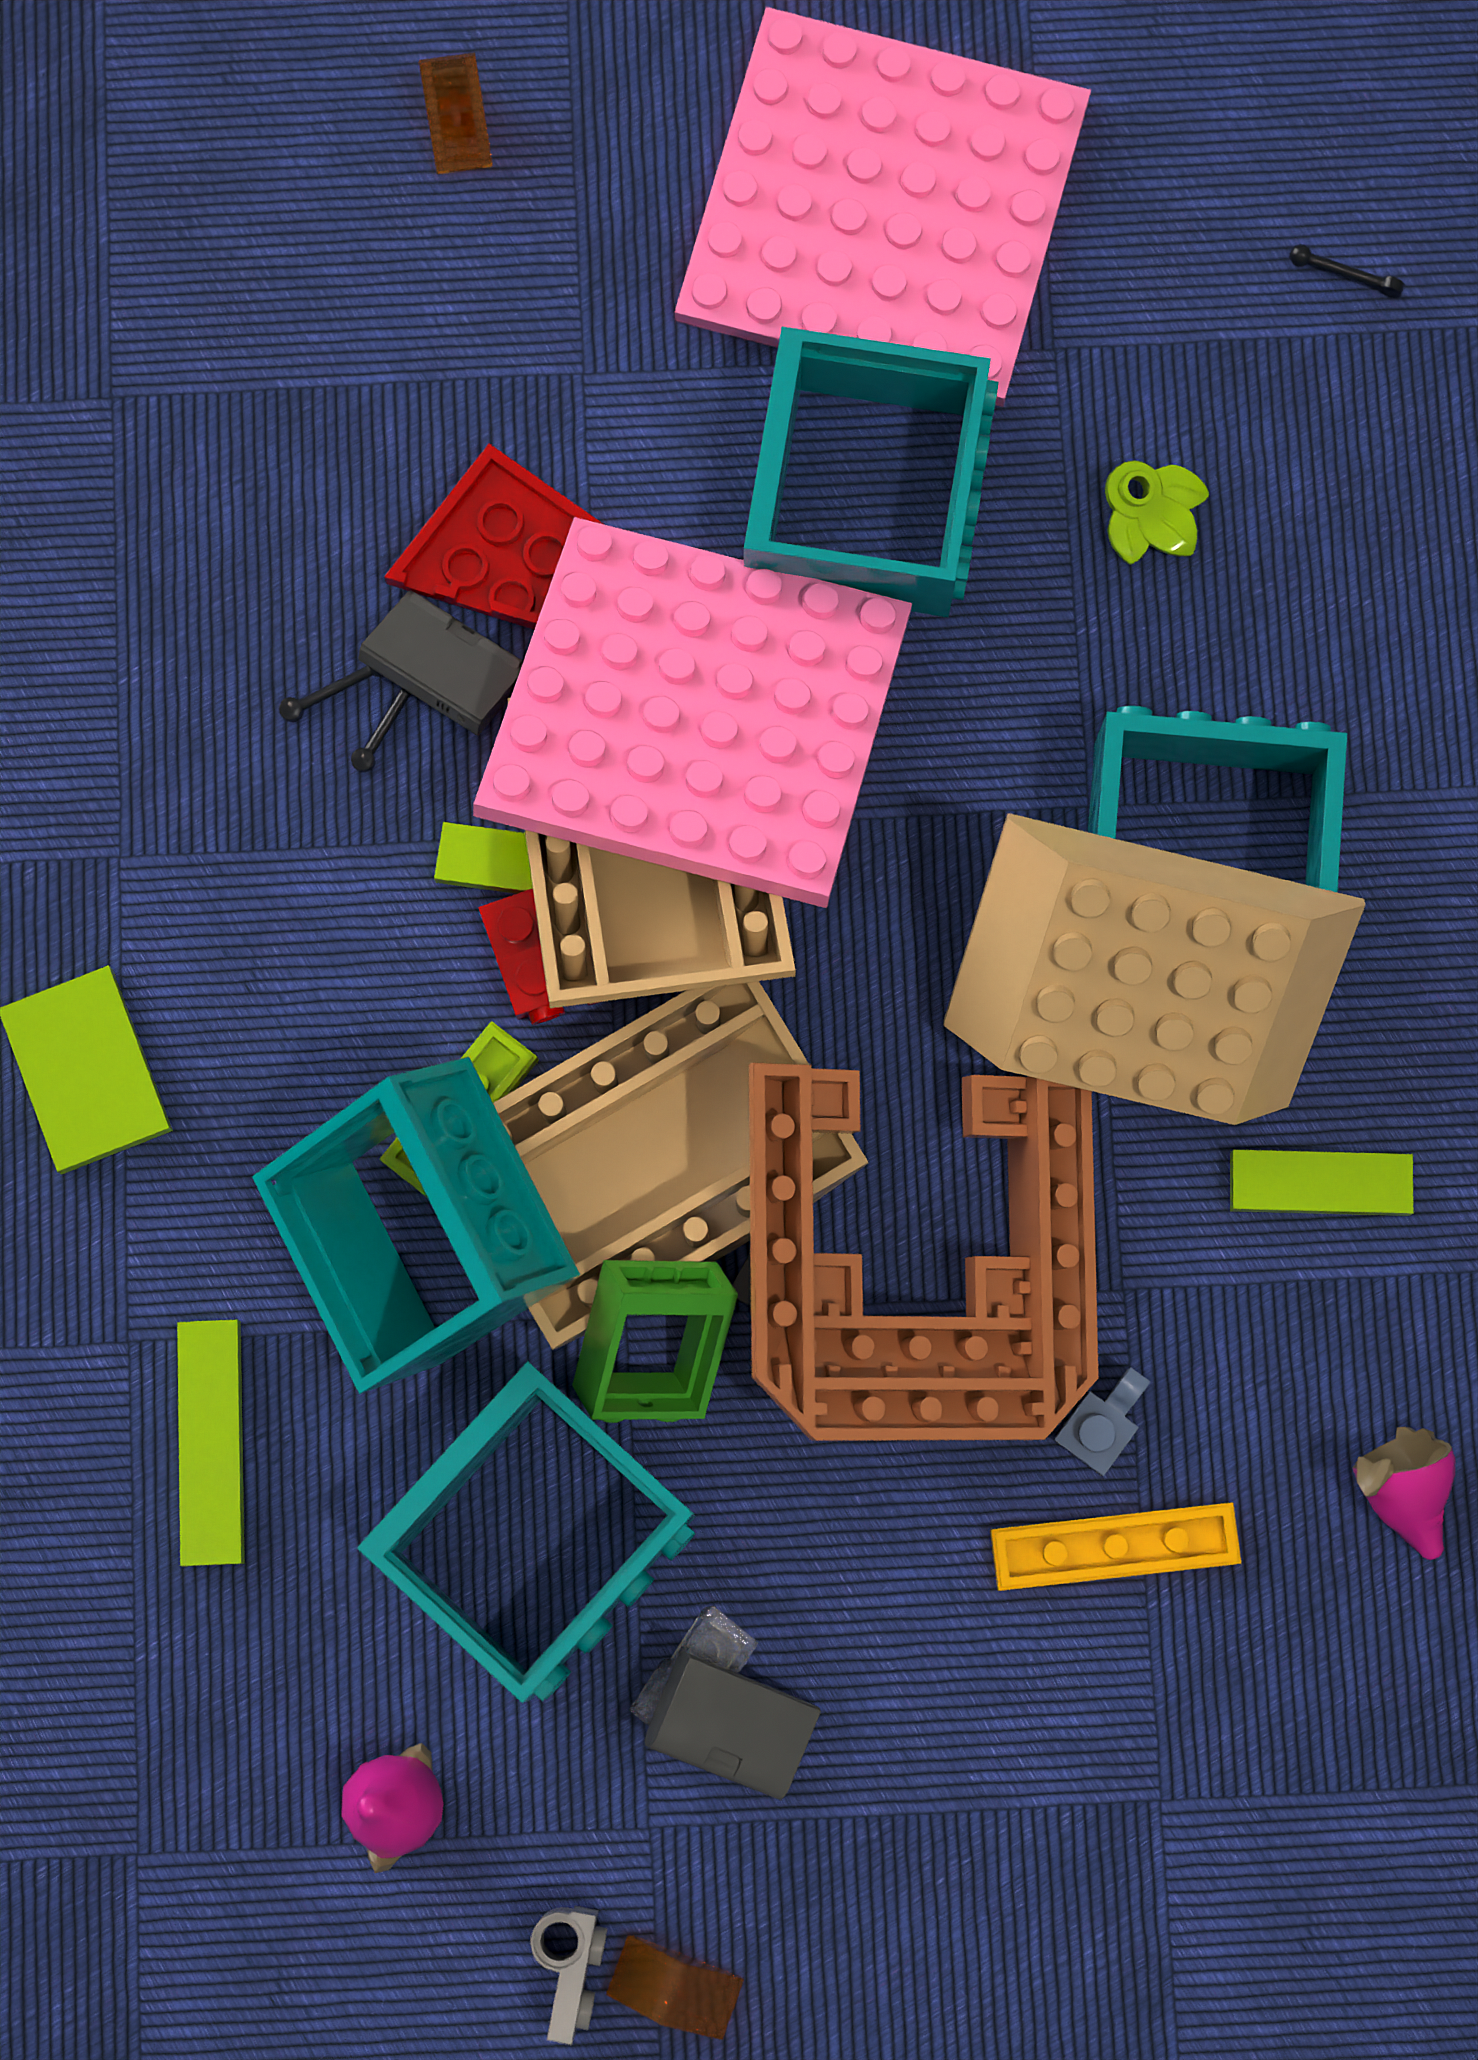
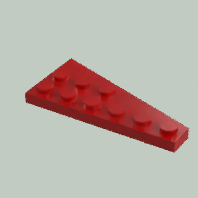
[384,444,605,630]

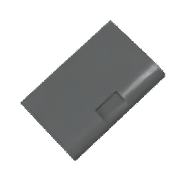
[358,590,523,736]
[645,1651,821,1800]

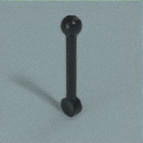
[1289,244,1405,298]
[279,666,384,722]
[351,688,411,772]

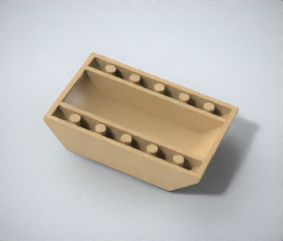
[507,698,796,1008]
[944,813,1365,1125]
[493,981,868,1350]

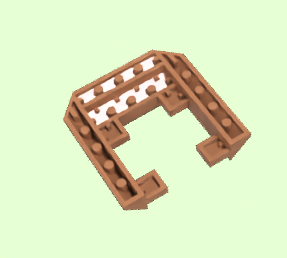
[749,1063,1099,1441]

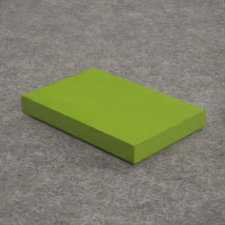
[0,965,173,1175]

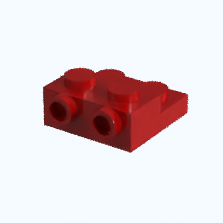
[478,888,604,1025]

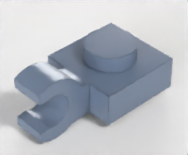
[1053,1367,1150,1477]

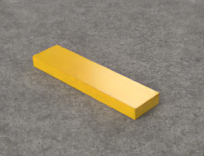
[990,1502,1242,1591]

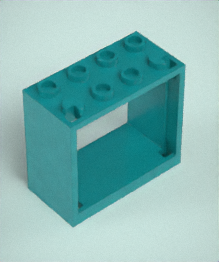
[744,326,999,618]
[1088,706,1347,892]
[252,1057,580,1394]
[357,1361,696,1703]

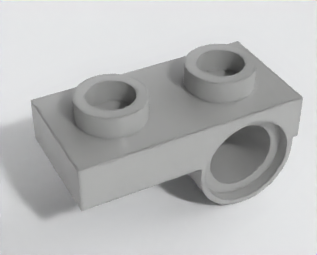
[531,1906,608,2045]

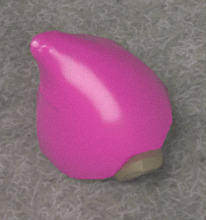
[1353,1427,1455,1560]
[342,1743,443,1873]

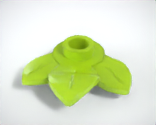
[1105,461,1209,565]

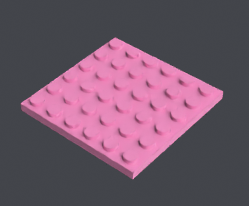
[675,7,1091,407]
[473,517,912,908]

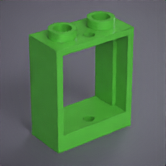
[572,1260,738,1423]

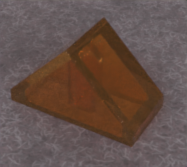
[419,52,493,174]
[606,1933,744,2040]

